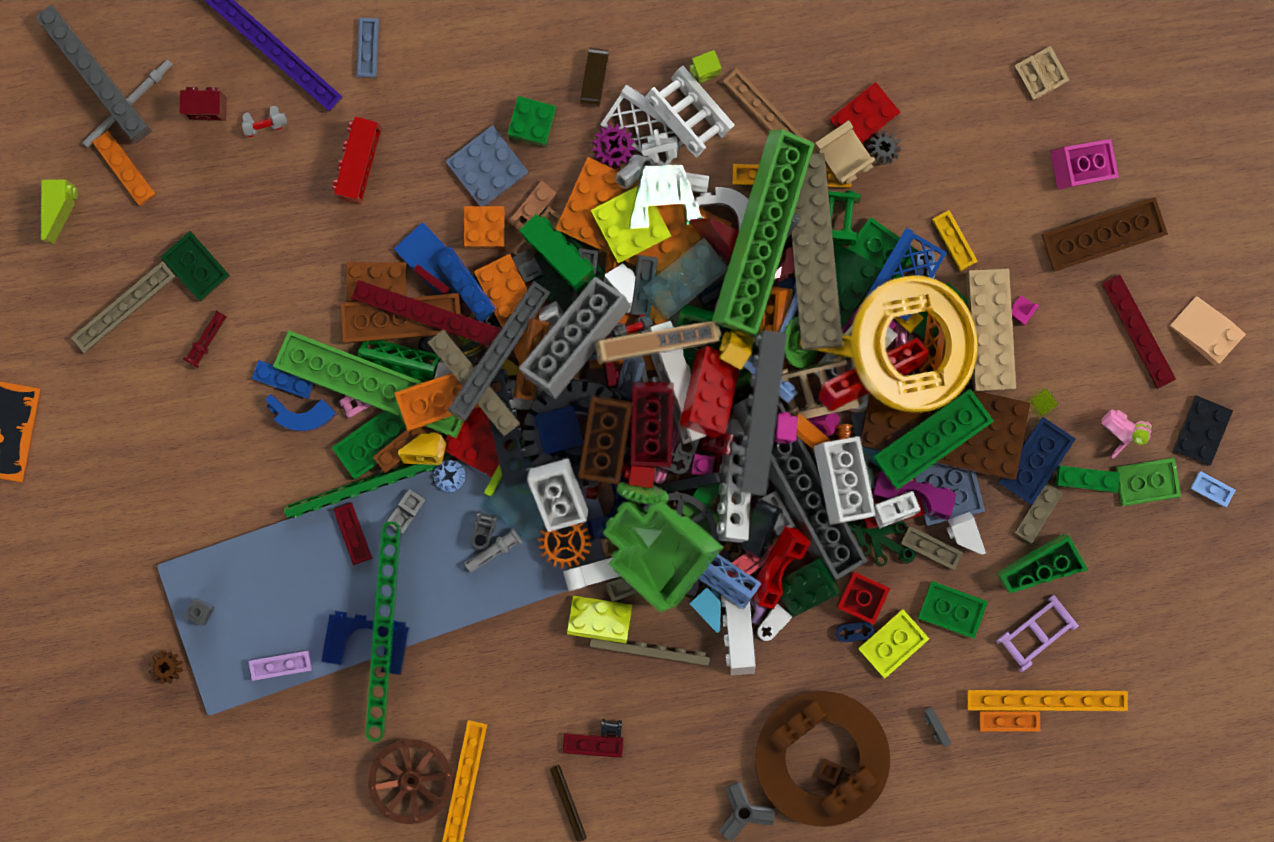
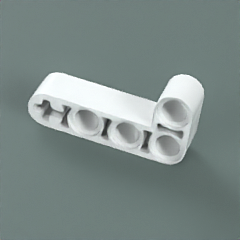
[563,558,621,591]

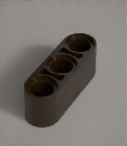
[580,47,609,107]

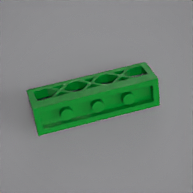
[358,340,441,382]

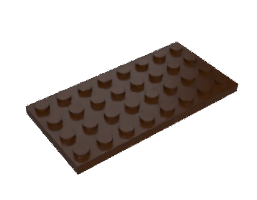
[860,375,1030,481]

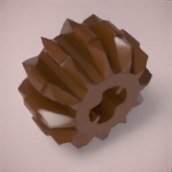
[149,650,183,684]

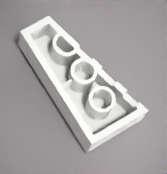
[721,587,755,675]

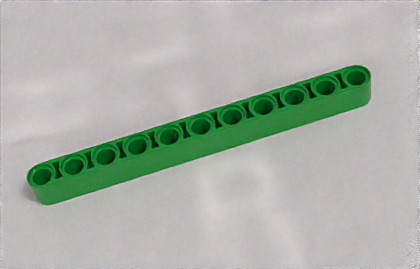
[365,521,401,742]

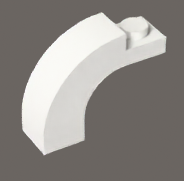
[696,187,748,230]

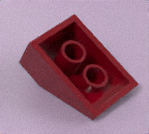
[689,219,739,263]

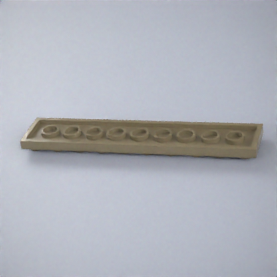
[792,153,843,350]

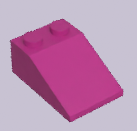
[1050,139,1119,190]

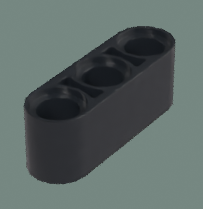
[742,499,780,559]

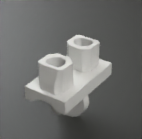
[642,129,678,163]

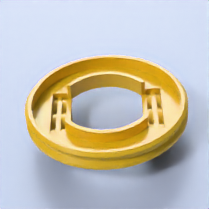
[851,276,978,412]

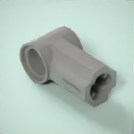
[615,155,655,189]

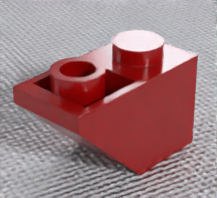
[621,456,655,488]

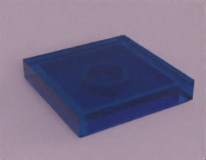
[535,405,584,455]

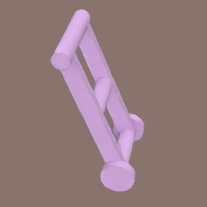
[996,594,1079,673]

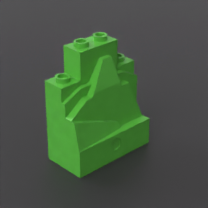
[603,501,723,613]

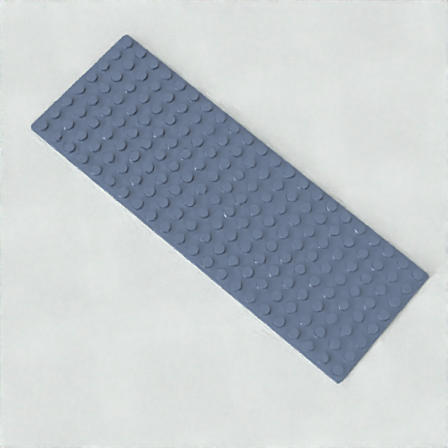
[157,422,612,715]

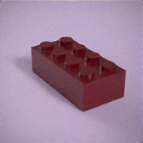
[631,381,674,467]

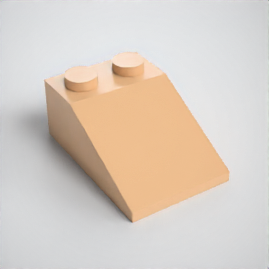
[1170,296,1246,365]

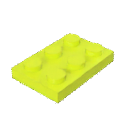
[567,596,632,643]
[858,609,929,679]

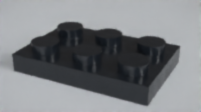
[1172,395,1233,466]

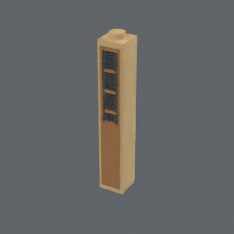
[595,321,721,364]

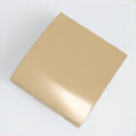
[1015,46,1070,100]

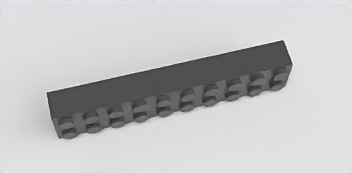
[731,397,867,581]

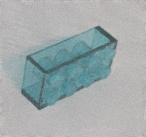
[639,238,728,320]

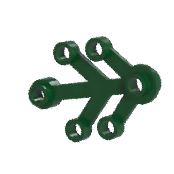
[846,519,915,567]

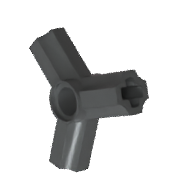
[719,781,775,842]

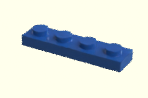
[434,247,497,322]

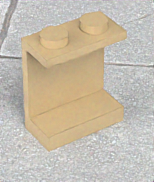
[815,121,875,185]

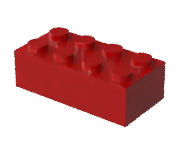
[332,116,382,204]
[679,346,740,438]

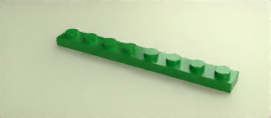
[284,464,437,518]

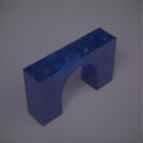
[321,610,410,675]

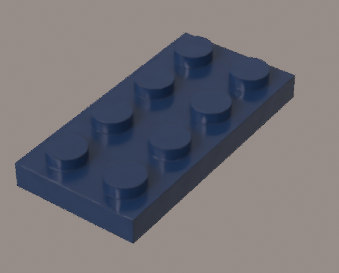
[998,417,1076,505]

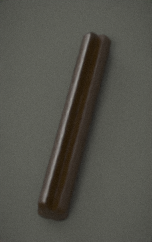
[550,765,587,842]

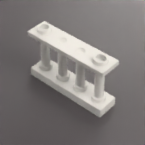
[644,66,735,158]

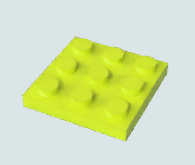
[591,183,671,264]

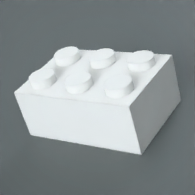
[527,459,588,532]

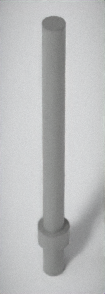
[82,59,173,148]

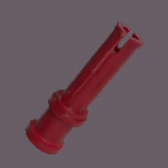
[183,310,227,368]

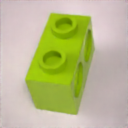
[689,50,722,84]

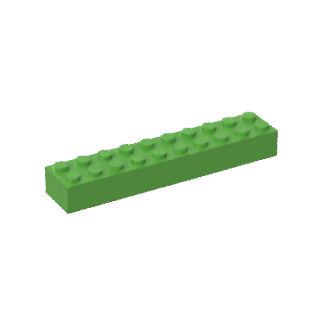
[712,129,815,335]

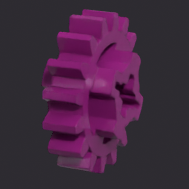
[592,124,635,168]

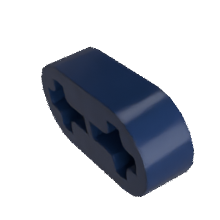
[835,621,874,642]

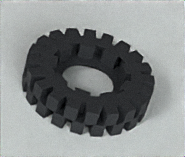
[523,378,632,489]

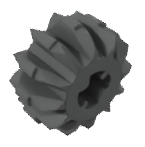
[867,131,901,165]

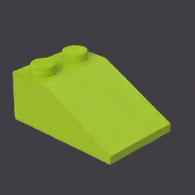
[41,180,78,244]

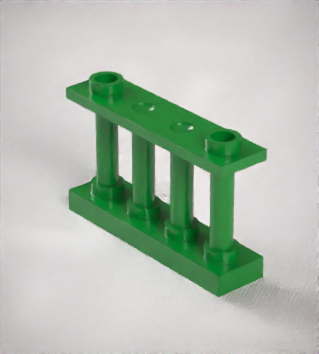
[787,190,861,245]

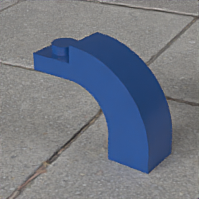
[265,394,338,431]

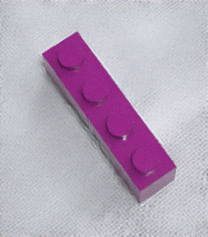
[872,471,957,520]

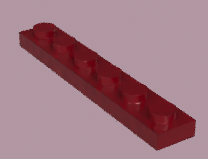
[1102,274,1176,389]

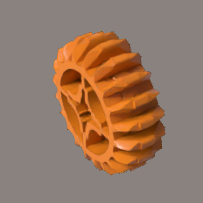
[538,522,591,569]

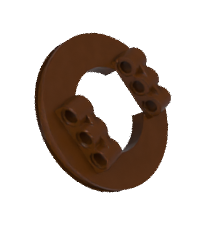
[755,691,890,827]

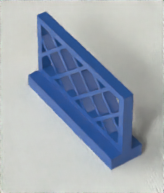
[865,227,947,321]

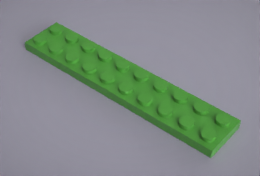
[273,331,463,439]

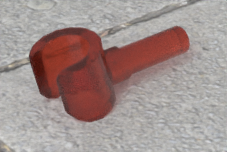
[586,482,602,500]

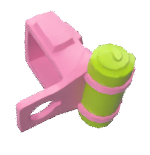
[1102,409,1152,459]

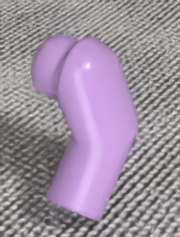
[750,598,767,625]

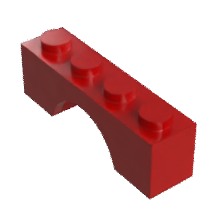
[750,526,811,609]

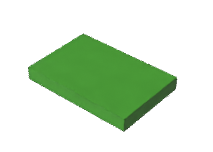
[1115,458,1181,506]

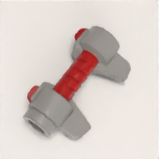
[242,106,288,138]

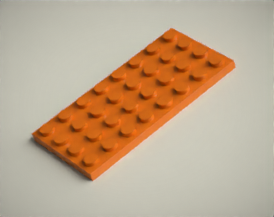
[555,157,732,295]

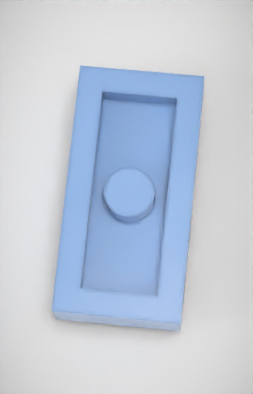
[1190,471,1236,508]

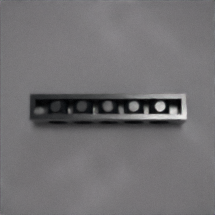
[488,366,530,489]

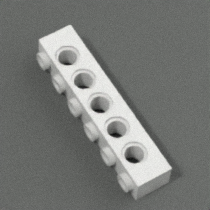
[716,419,751,543]

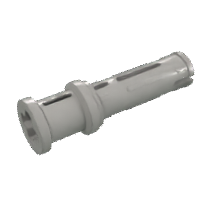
[464,528,523,573]

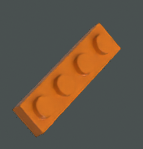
[93,130,156,206]

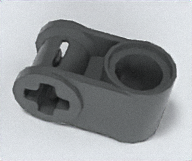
[471,510,498,550]

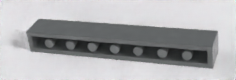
[36,5,152,143]
[737,330,787,495]

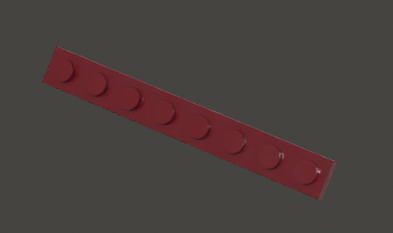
[351,280,501,347]

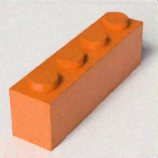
[759,286,793,368]

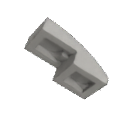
[387,489,426,535]

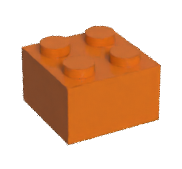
[464,206,505,249]

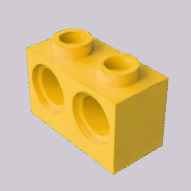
[719,329,754,369]

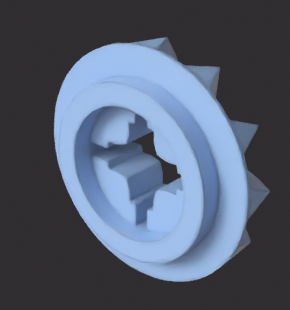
[433,460,466,492]

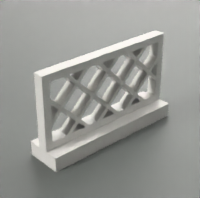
[601,85,693,169]

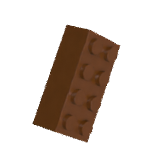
[579,395,632,484]

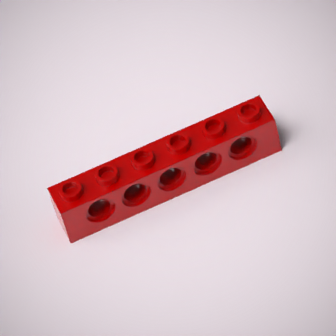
[818,338,929,413]

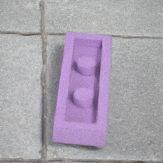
[249,650,312,681]

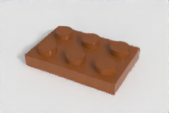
[346,262,407,302]

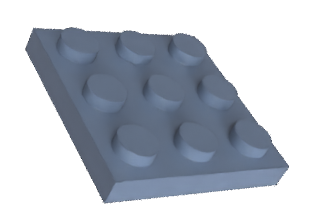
[446,125,529,206]
[915,463,985,526]

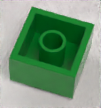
[507,96,557,148]

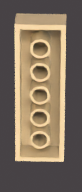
[966,269,1016,392]

